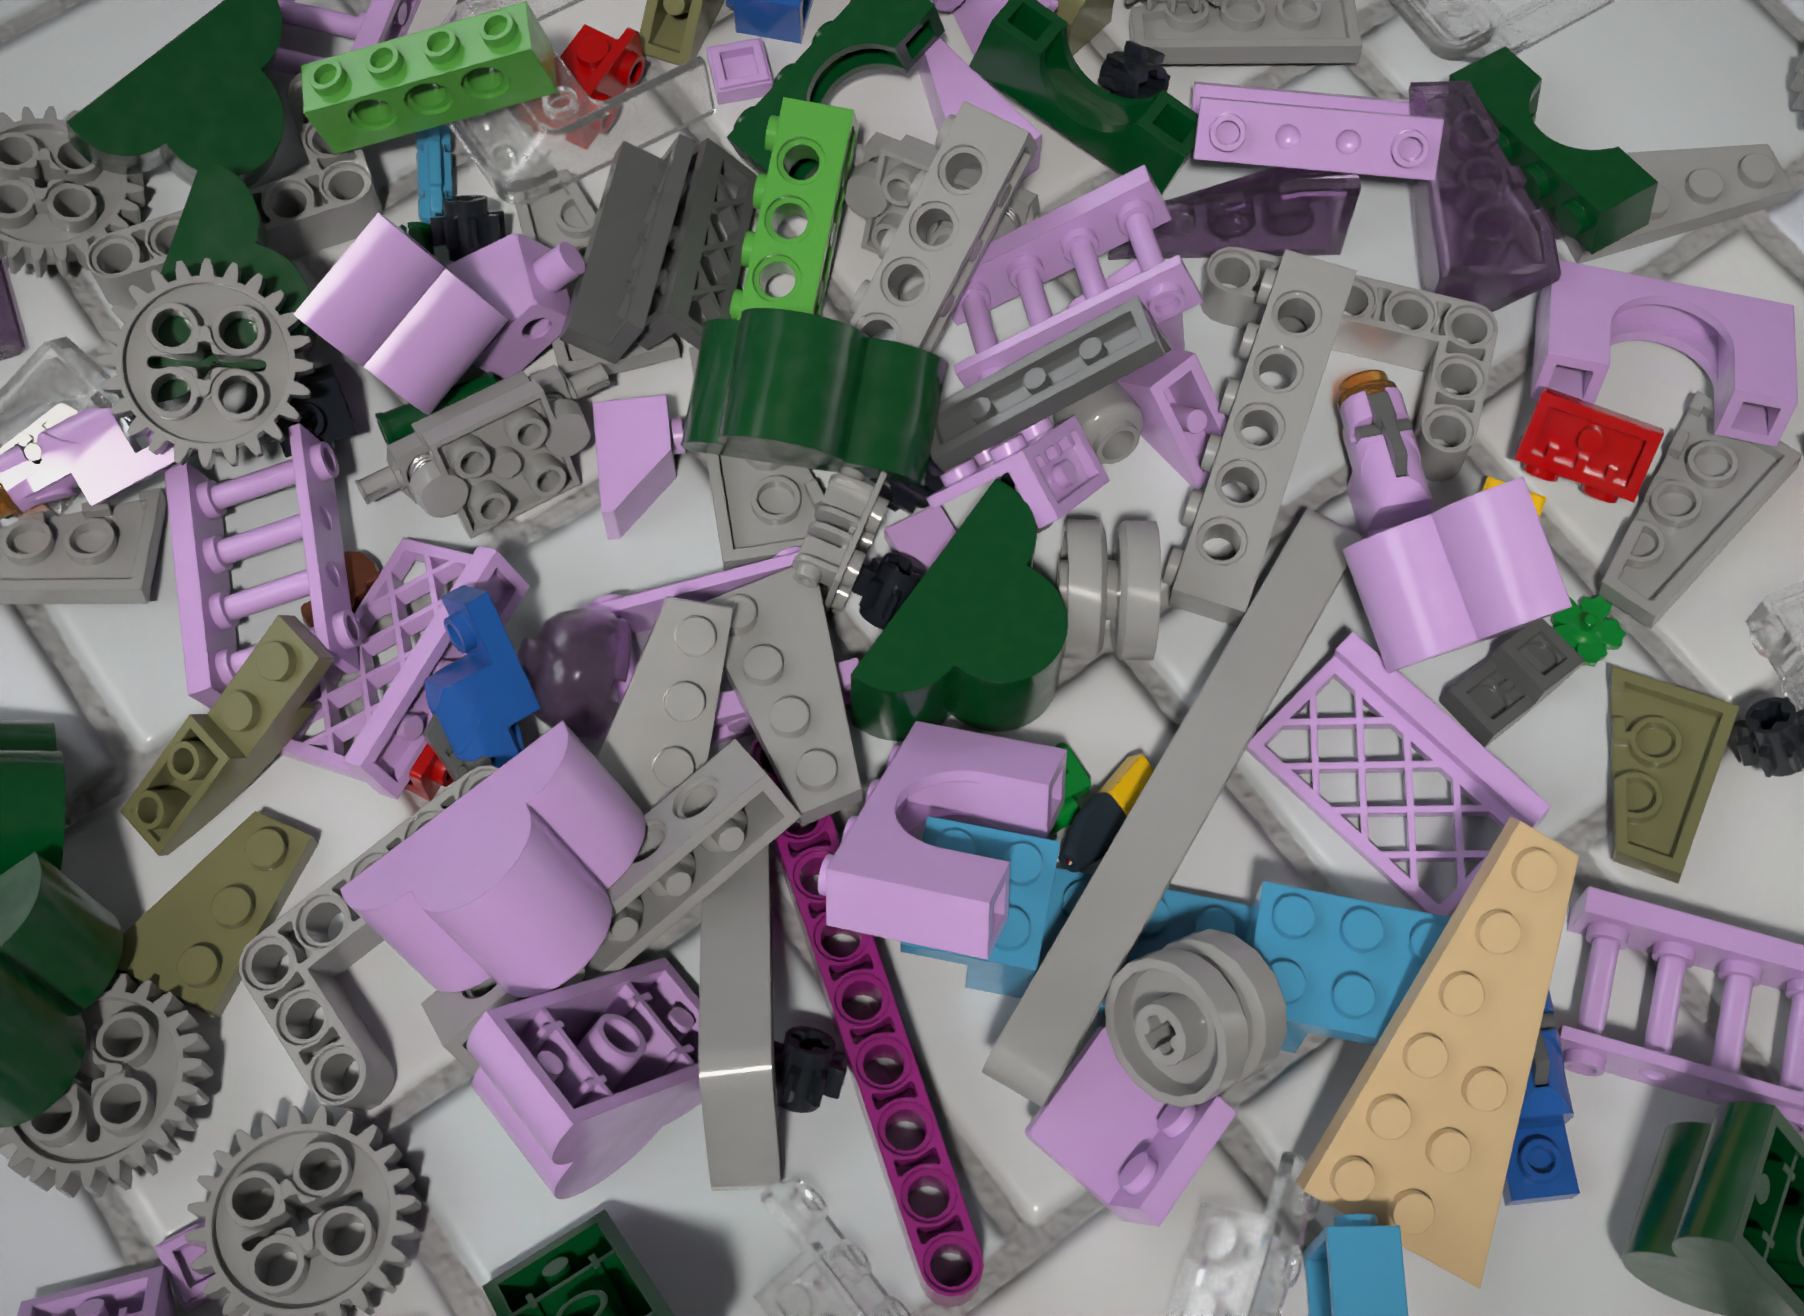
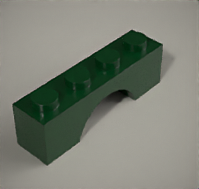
[727,0,945,180]
[969,0,1198,195]
[1444,46,1658,255]

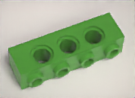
[301,1,558,155]
[729,97,859,320]

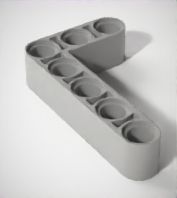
[86,73,383,310]
[1200,247,1498,482]
[239,765,499,1110]
[698,844,782,1191]

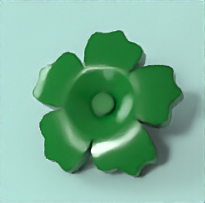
[1551,595,1626,667]

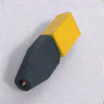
[1058,754,1154,873]

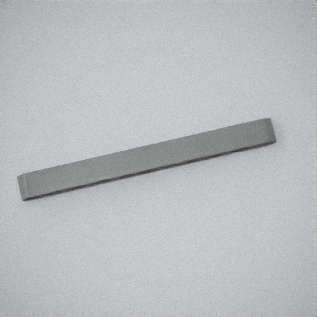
[982,508,1364,1108]

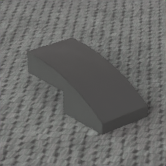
[1440,619,1585,747]

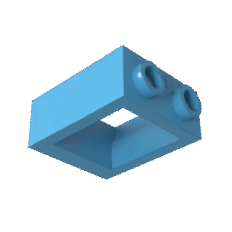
[1303,1214,1408,1316]

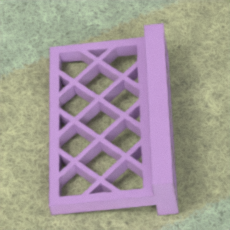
[279,538,530,800]
[1246,632,1551,917]

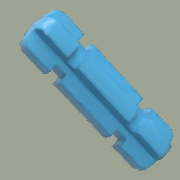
[416,125,453,224]

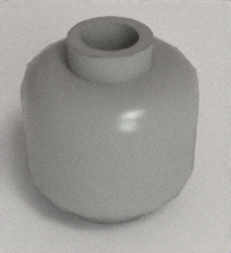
[1053,381,1144,464]

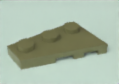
[1609,665,1740,884]
[116,811,318,1019]

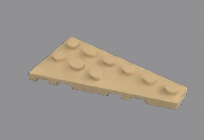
[1296,816,1579,1289]

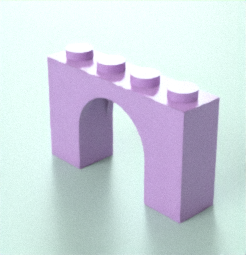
[1531,259,1798,447]
[818,721,1067,960]

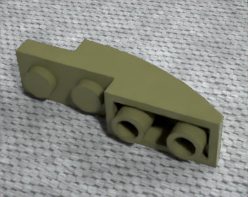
[120,615,335,856]

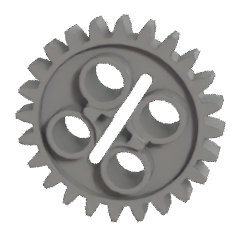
[0,106,146,278]
[97,258,315,469]
[0,973,213,1198]
[185,1105,422,1316]

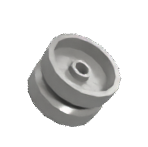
[1056,519,1161,660]
[1105,929,1287,1108]

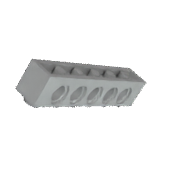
[849,101,1038,353]
[1162,249,1357,627]
[421,739,802,1075]

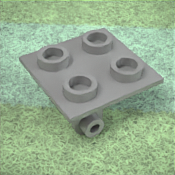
[792,467,890,616]

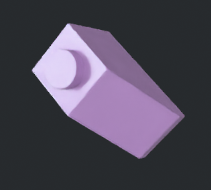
[1117,349,1228,489]
[592,395,686,540]

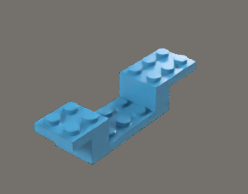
[900,816,1451,1053]

